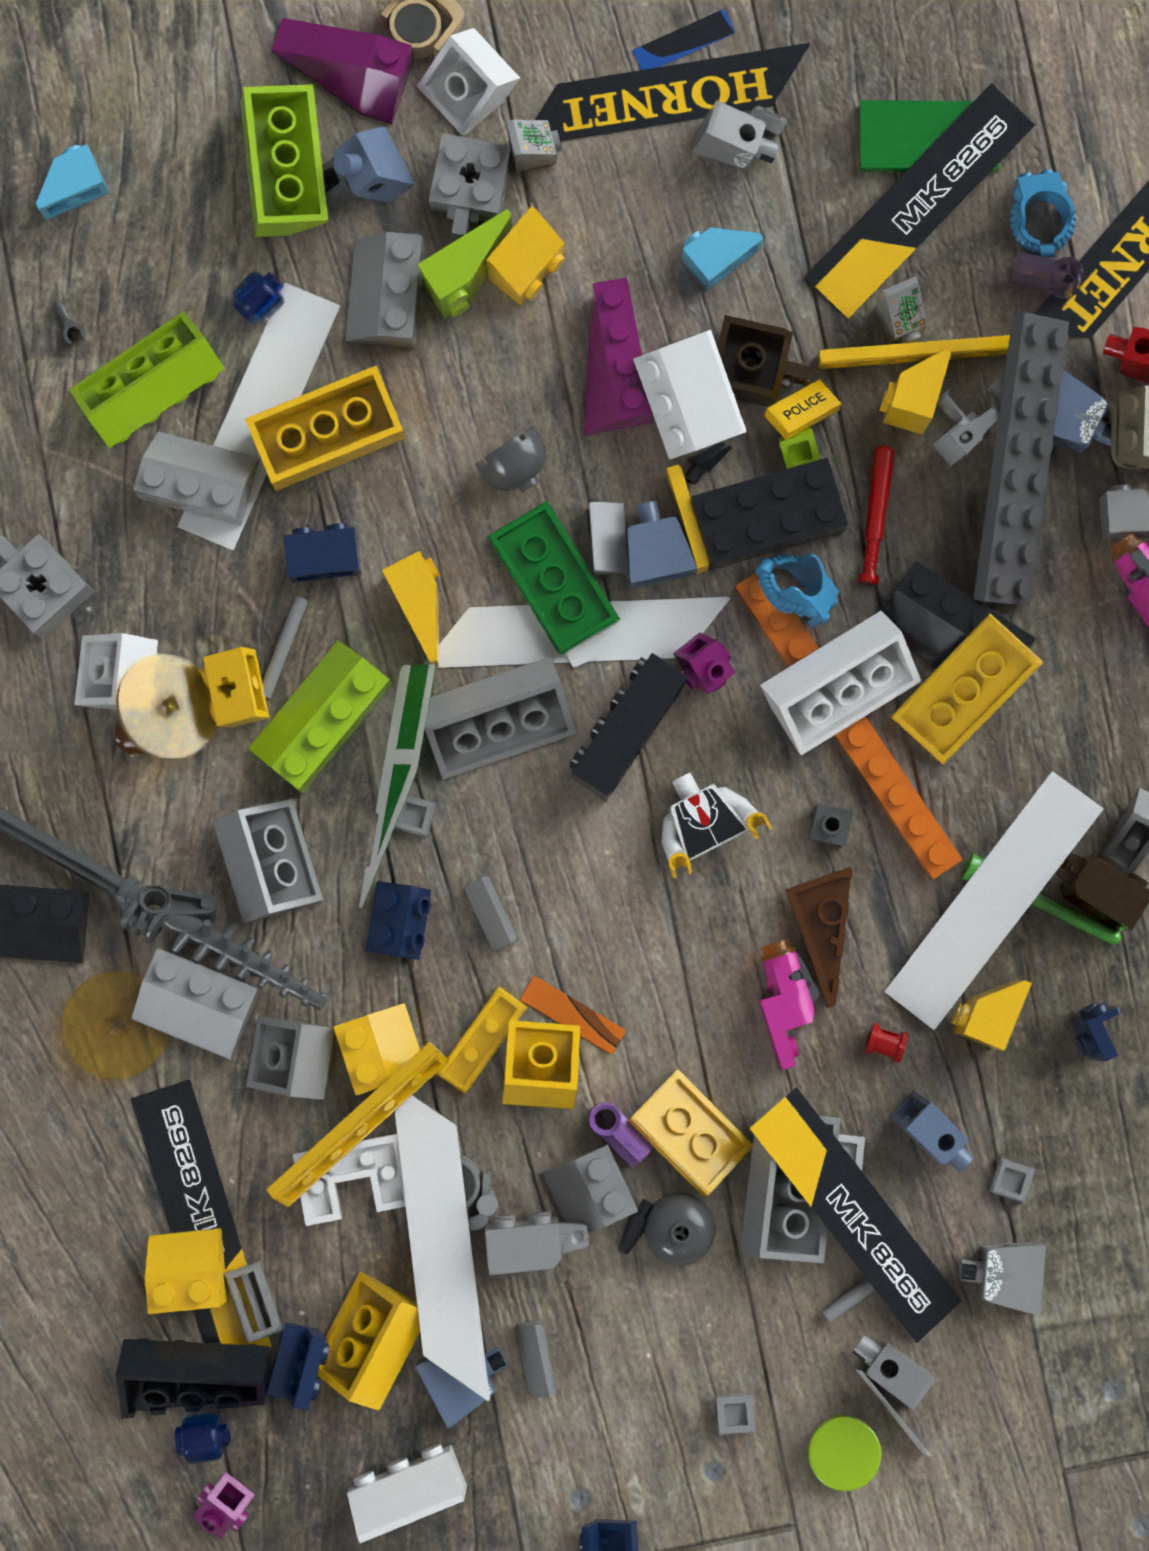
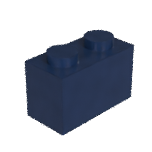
[283,523,362,583]

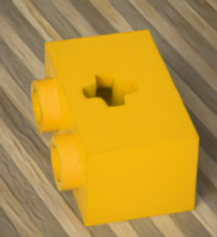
[202,647,270,728]

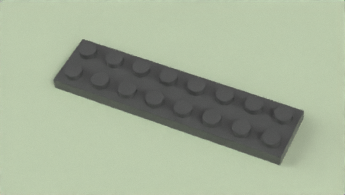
[973,312,1069,606]

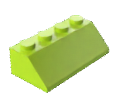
[240,84,328,237]
[69,311,225,448]
[248,640,393,793]

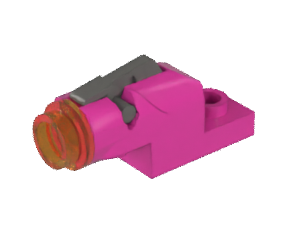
[1109,533,1149,628]
[758,939,820,1070]

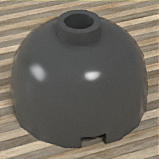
[475,426,547,493]
[644,1192,716,1266]

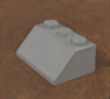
[345,232,425,349]
[133,431,260,526]
[213,799,323,924]
[131,948,260,1060]

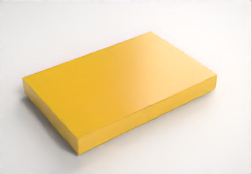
[628,1069,753,1198]

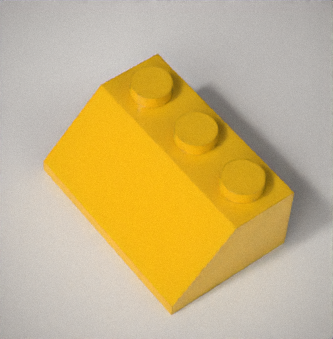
[317,1272,420,1410]

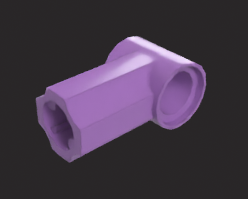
[589,1101,653,1168]

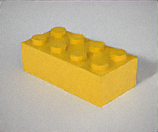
[245,365,406,491]

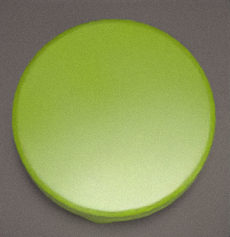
[807,1414,881,1491]

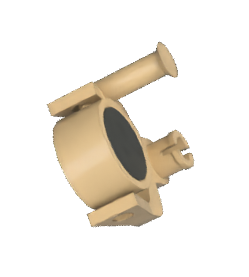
[380,0,465,59]

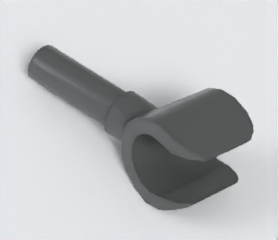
[54,300,86,346]

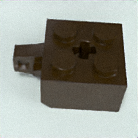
[717,315,812,407]
[1054,852,1149,931]

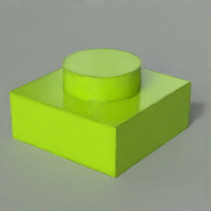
[777,427,820,469]

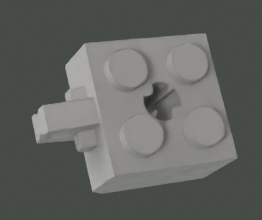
[429,133,512,240]
[0,534,95,639]
[485,1211,589,1275]

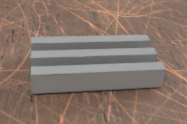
[224,1260,283,1343]

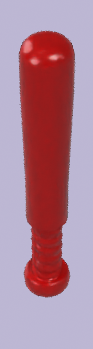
[858,445,895,585]

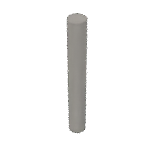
[262,596,308,699]
[822,1279,875,1323]

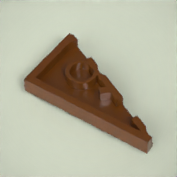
[785,867,853,1008]

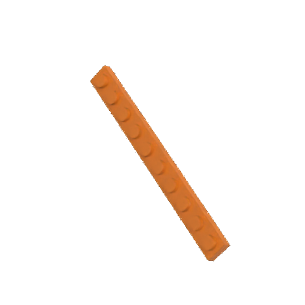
[734,573,963,880]

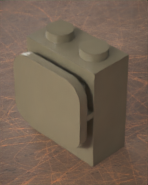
[1111,385,1149,473]

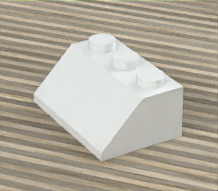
[633,330,747,460]
[347,1444,467,1543]

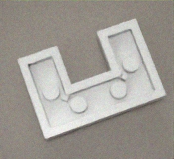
[293,1134,406,1226]

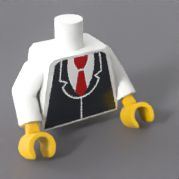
[661,773,772,879]

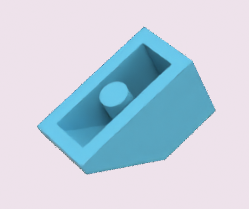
[36,144,110,220]
[681,227,764,291]

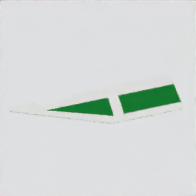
[359,664,436,908]

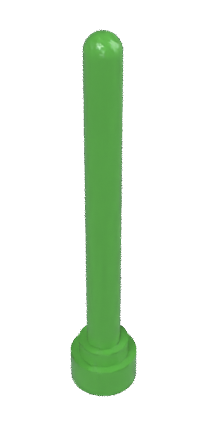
[960,853,1121,945]

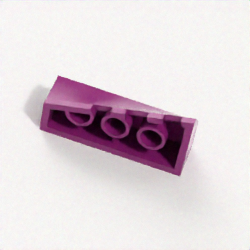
[584,277,653,436]

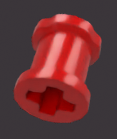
[864,1022,908,1063]

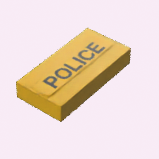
[764,379,842,440]

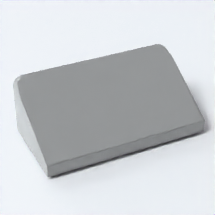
[589,502,629,575]
[465,876,517,951]
[516,1319,556,1398]

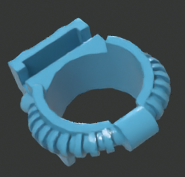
[1010,169,1076,259]
[755,553,839,628]

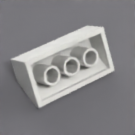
[760,611,921,755]

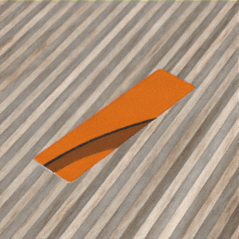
[521,976,626,1054]

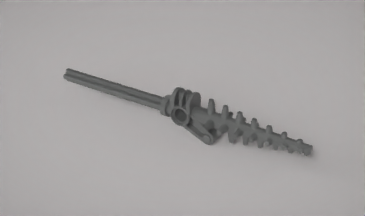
[0,807,327,1010]

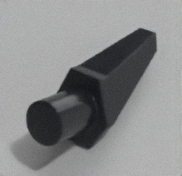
[684,442,733,485]
[618,1199,654,1254]

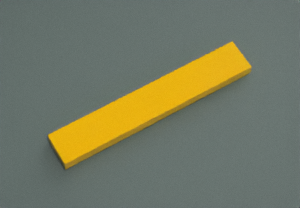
[816,335,1010,370]
[266,1042,449,1207]

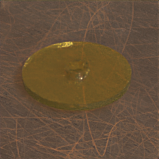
[116,654,216,760]
[62,971,170,1079]

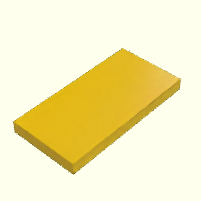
[891,613,1043,764]

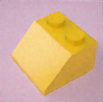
[486,206,566,306]
[879,349,952,435]
[951,980,1032,1051]
[333,1003,420,1096]
[502,1020,580,1110]
[145,1228,228,1314]

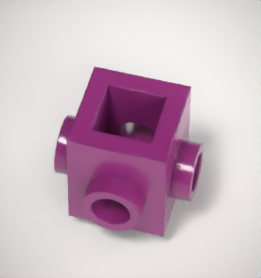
[673,632,736,694]
[192,1472,255,1540]

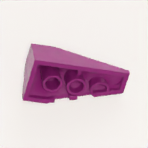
[272,18,414,125]

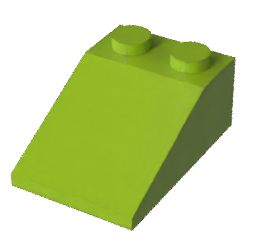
[417,209,513,319]

